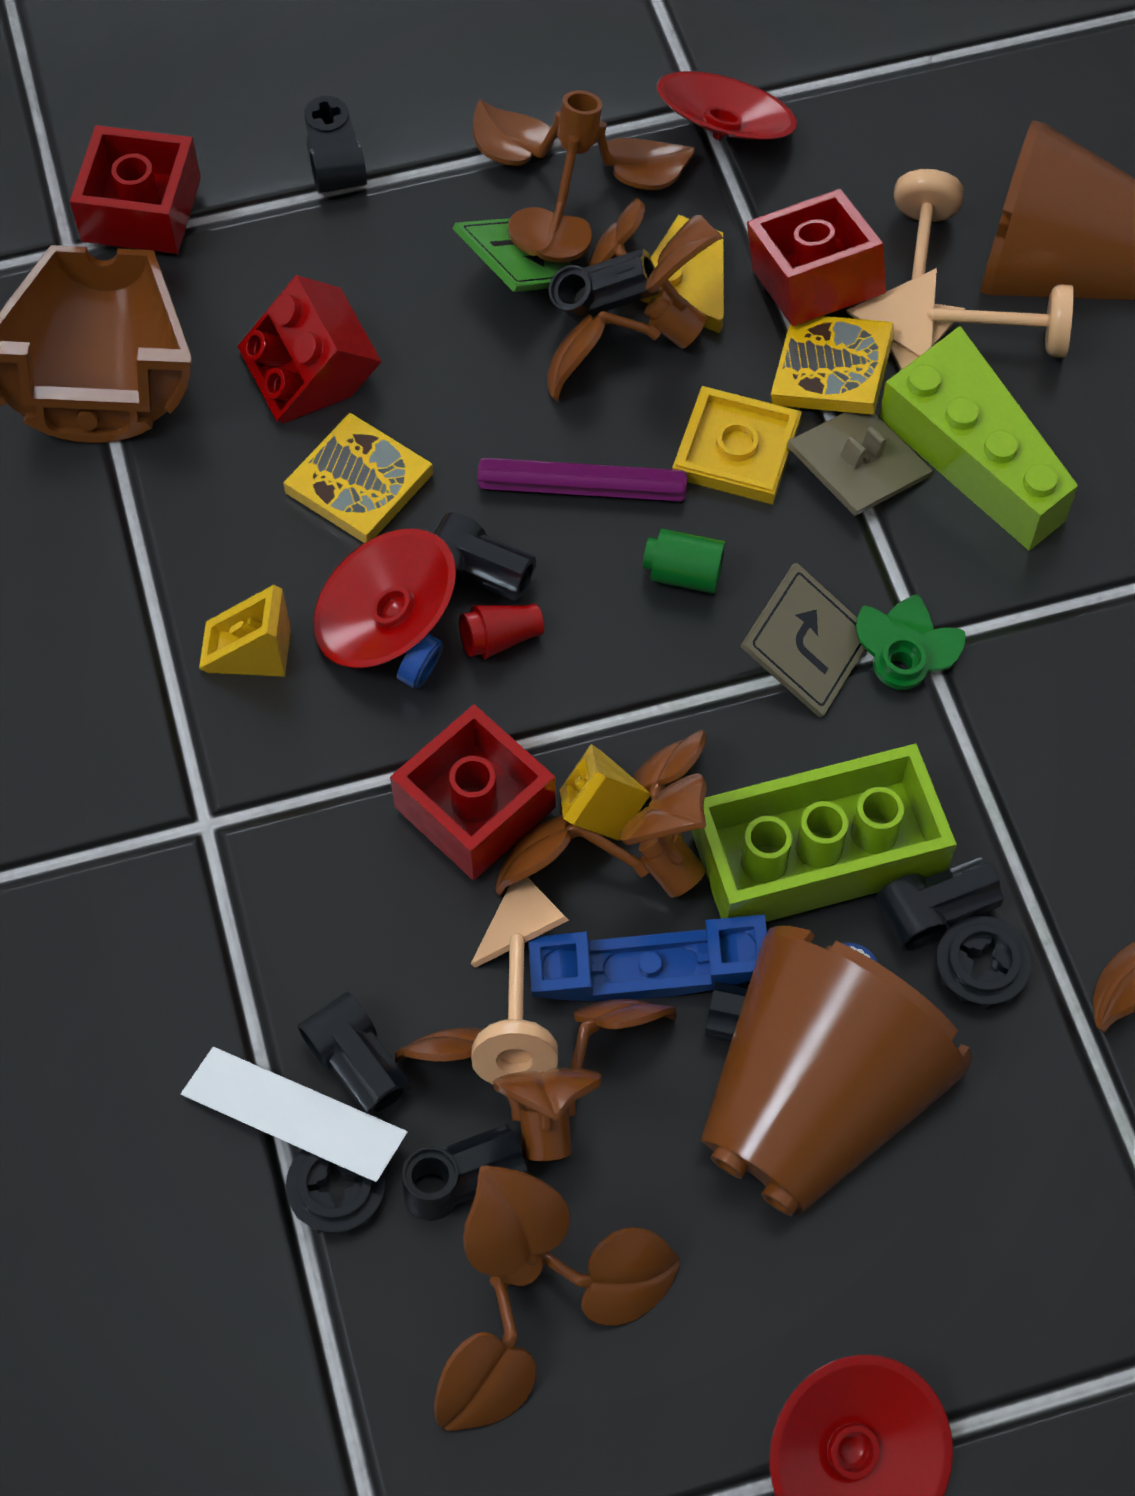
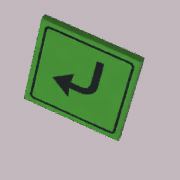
[452,218,572,292]

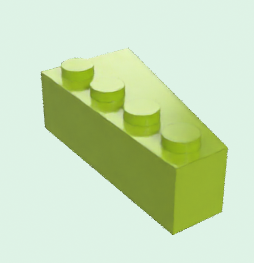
[879,326,1078,551]

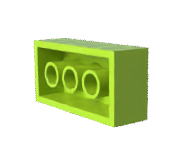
[691,743,957,922]

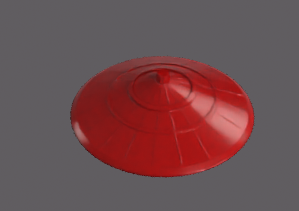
[657,71,797,140]
[313,528,456,668]
[770,1354,953,1496]

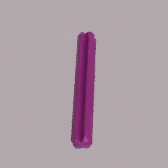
[477,458,687,501]

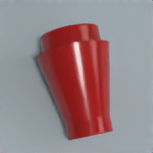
[459,603,544,659]

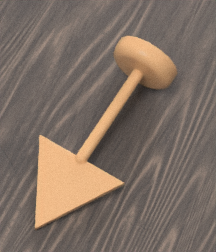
[865,169,966,371]
[846,268,1073,358]
[471,877,569,1085]

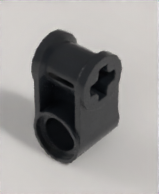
[304,96,367,194]

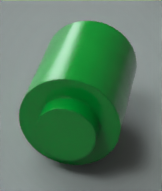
[642,528,726,594]

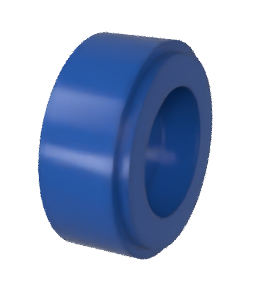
[397,633,443,689]

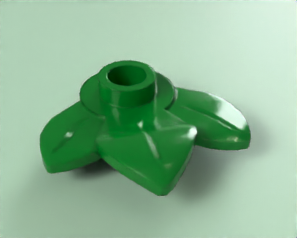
[855,594,966,690]

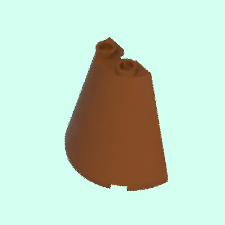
[980,120,1135,300]
[0,245,191,443]
[700,926,972,1216]

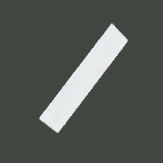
[180,1047,408,1182]

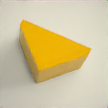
[199,585,291,677]
[560,744,650,841]

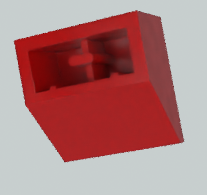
[237,275,382,423]

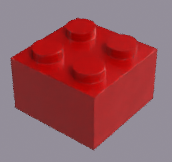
[70,125,201,254]
[747,189,886,327]
[390,704,556,881]

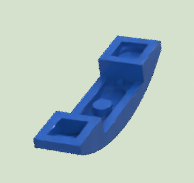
[528,914,767,1001]

